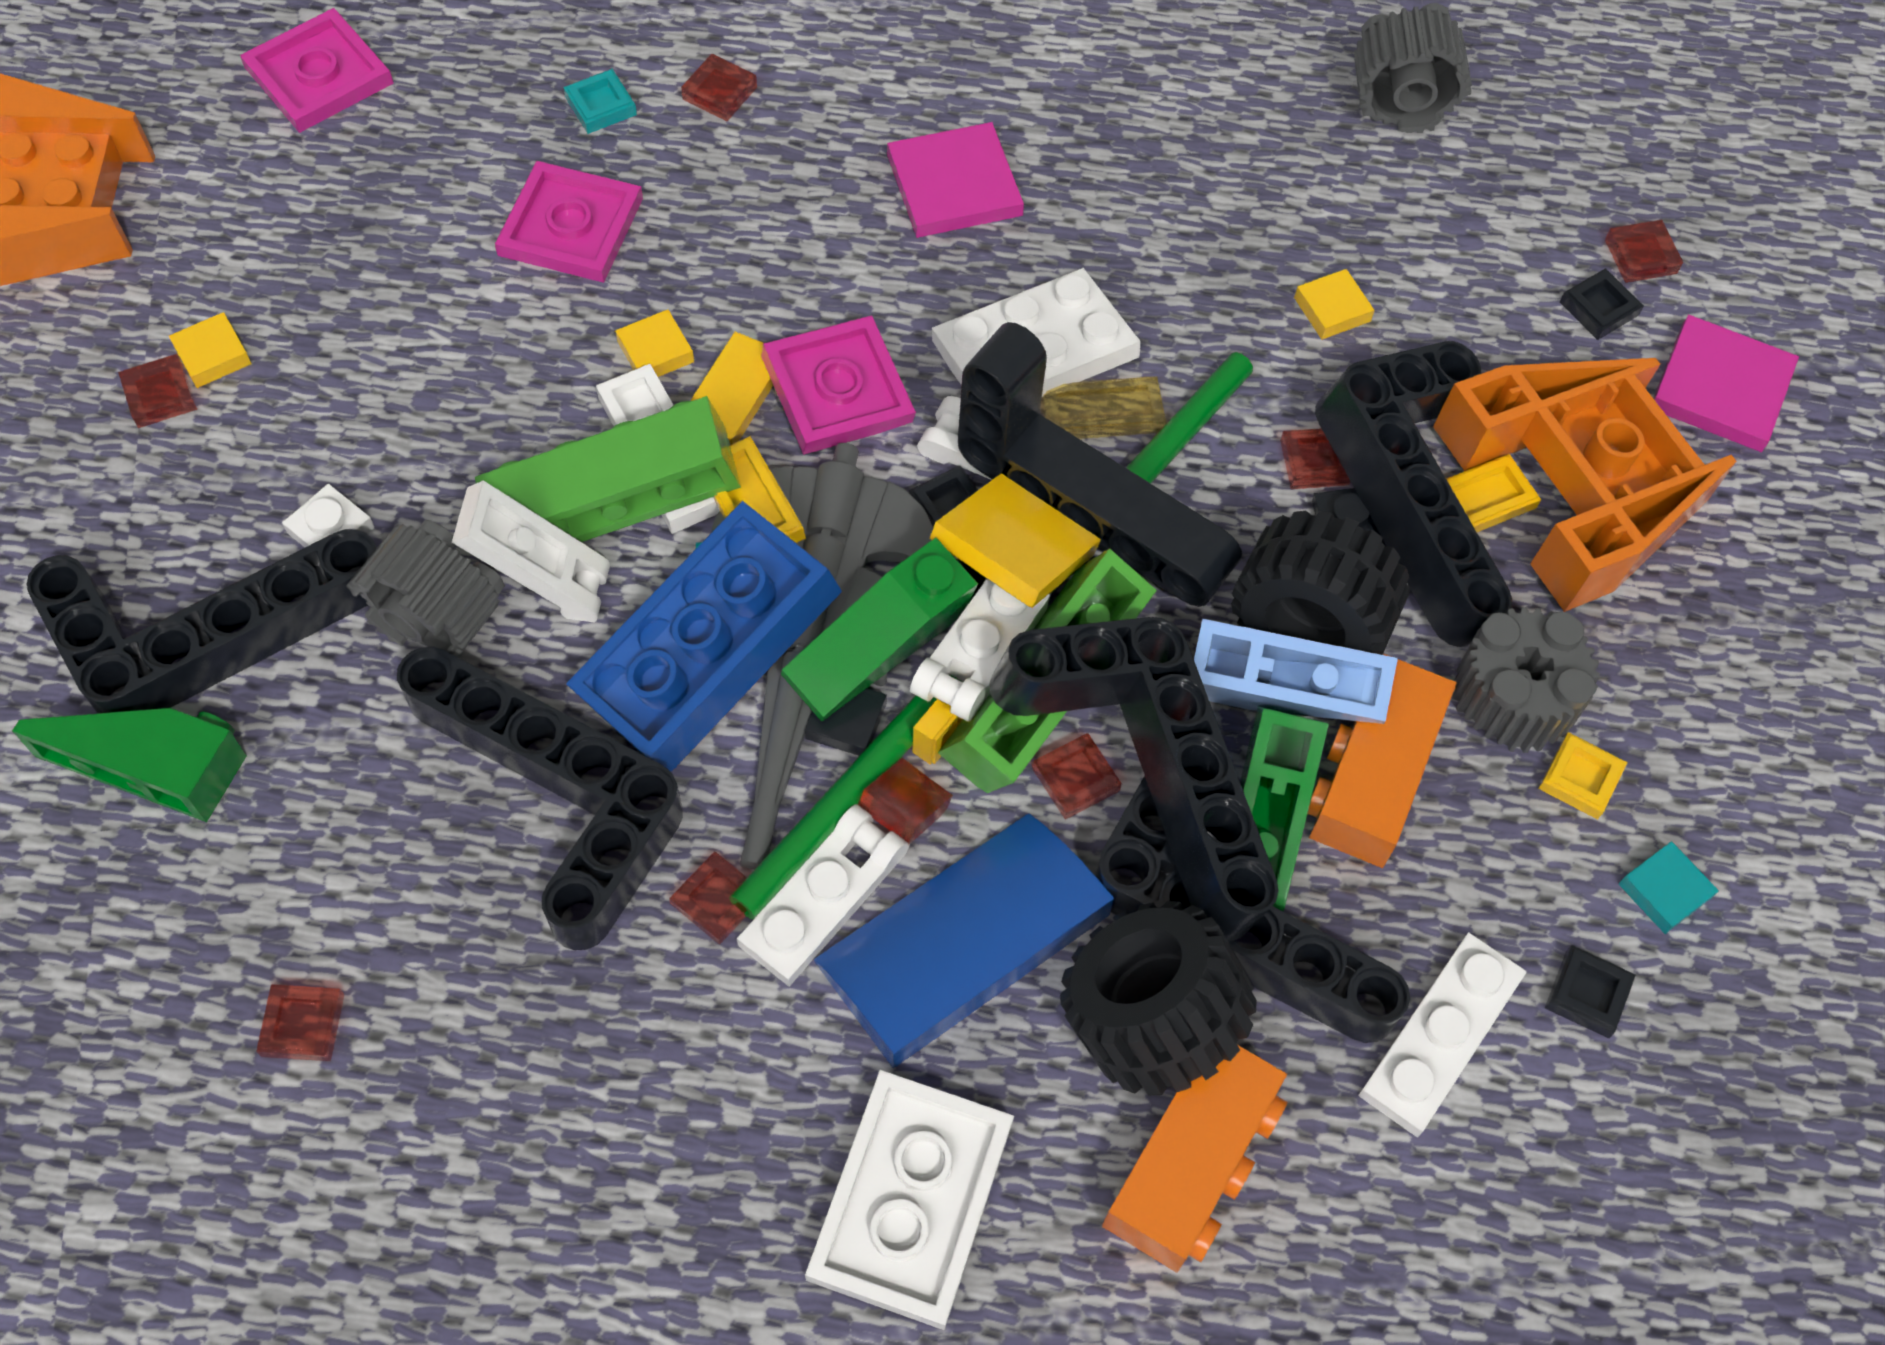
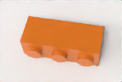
[1307,653,1457,868]
[1102,1045,1288,1273]

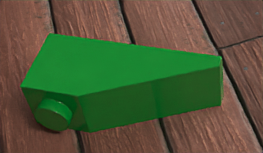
[781,537,978,722]
[1240,706,1329,912]
[12,708,247,823]

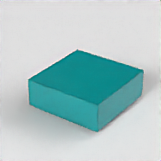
[563,68,637,134]
[1619,841,1719,934]

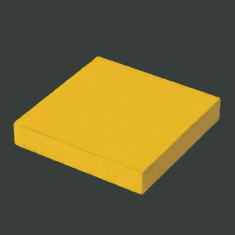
[929,473,1101,608]

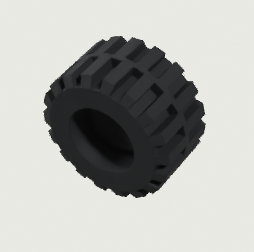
[1231,510,1410,655]
[1060,901,1257,1096]

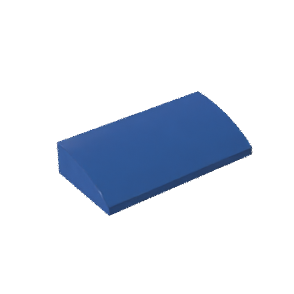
[566,501,842,772]
[814,813,1114,1069]

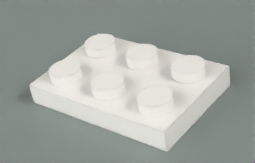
[932,268,1140,397]
[805,1070,1014,1330]

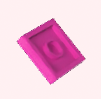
[240,8,394,133]
[887,122,1024,238]
[495,161,643,283]
[1653,314,1799,452]
[761,316,916,455]

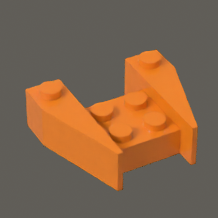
[0,73,155,286]
[1433,358,1737,612]

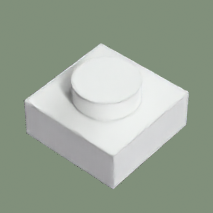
[282,484,375,547]

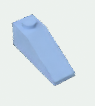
[1194,619,1398,724]

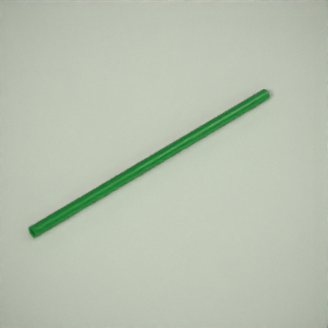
[729,352,1253,920]

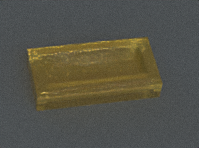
[1042,376,1166,439]

